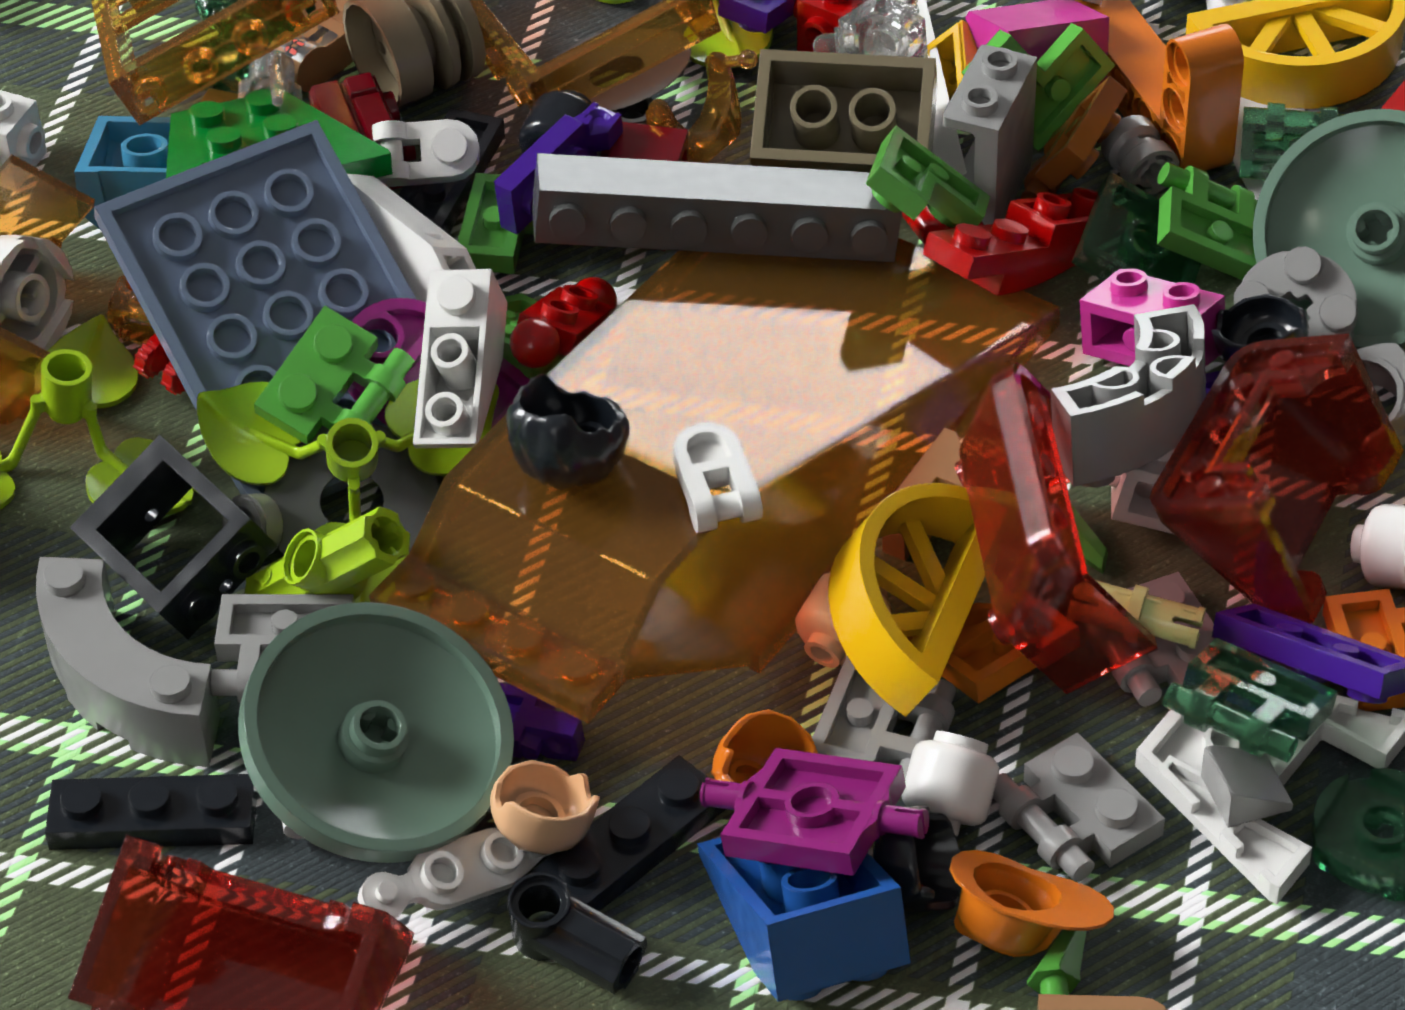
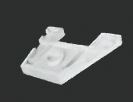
[1135,665,1405,905]

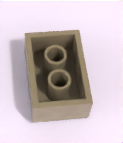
[750,49,938,172]

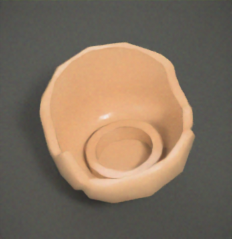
[490,760,600,855]

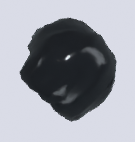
[506,374,630,491]

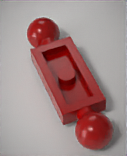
[510,277,617,368]

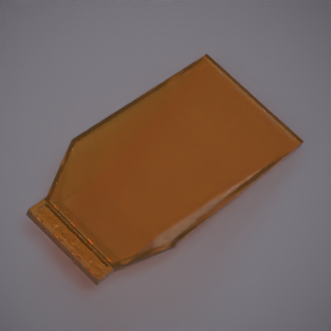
[369,238,1061,724]

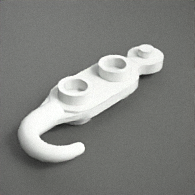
[358,827,554,923]

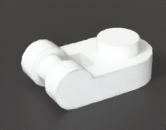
[372,119,480,187]
[673,422,763,533]

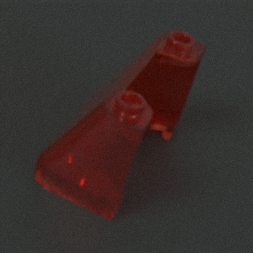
[1149,333,1404,623]
[68,835,415,1010]

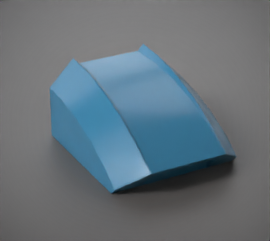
[74,116,171,229]

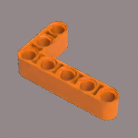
[1075,0,1244,172]

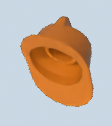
[949,850,1114,957]

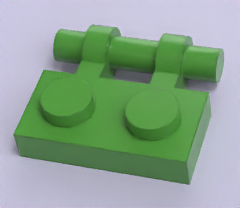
[1157,162,1258,280]
[254,306,415,445]

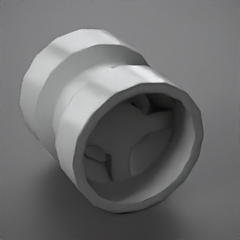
[1101,115,1180,197]

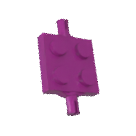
[700,748,929,876]

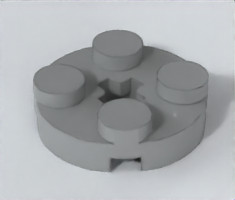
[1234,246,1358,373]

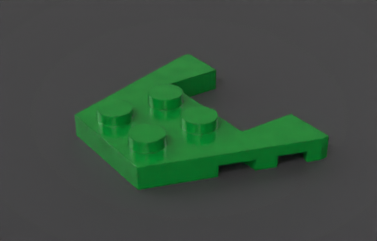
[166,89,393,178]

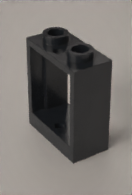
[70,435,278,639]

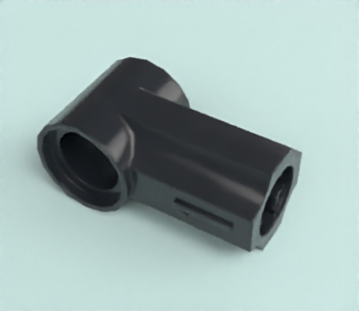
[508,872,647,995]

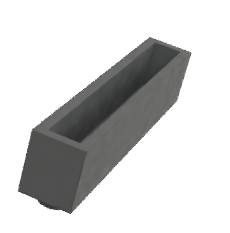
[532,153,902,262]

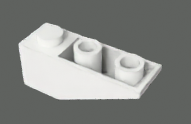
[347,174,476,302]
[413,269,508,448]

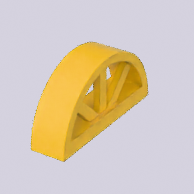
[1186,0,1405,109]
[828,483,1014,717]

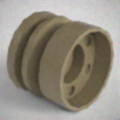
[342,0,486,109]

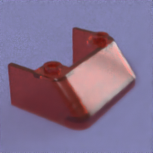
[955,363,1158,694]

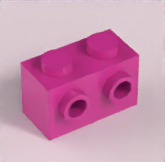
[1080,269,1225,367]

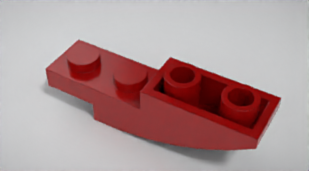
[922,188,1126,296]

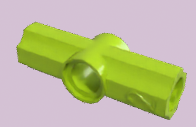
[245,506,410,600]

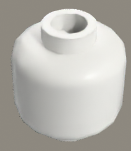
[1350,504,1405,590]
[902,731,999,836]

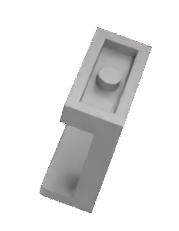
[943,45,1037,225]

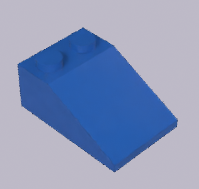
[697,837,911,1002]

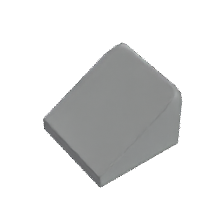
[1201,745,1293,828]

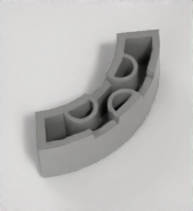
[1051,304,1206,488]
[36,557,221,767]

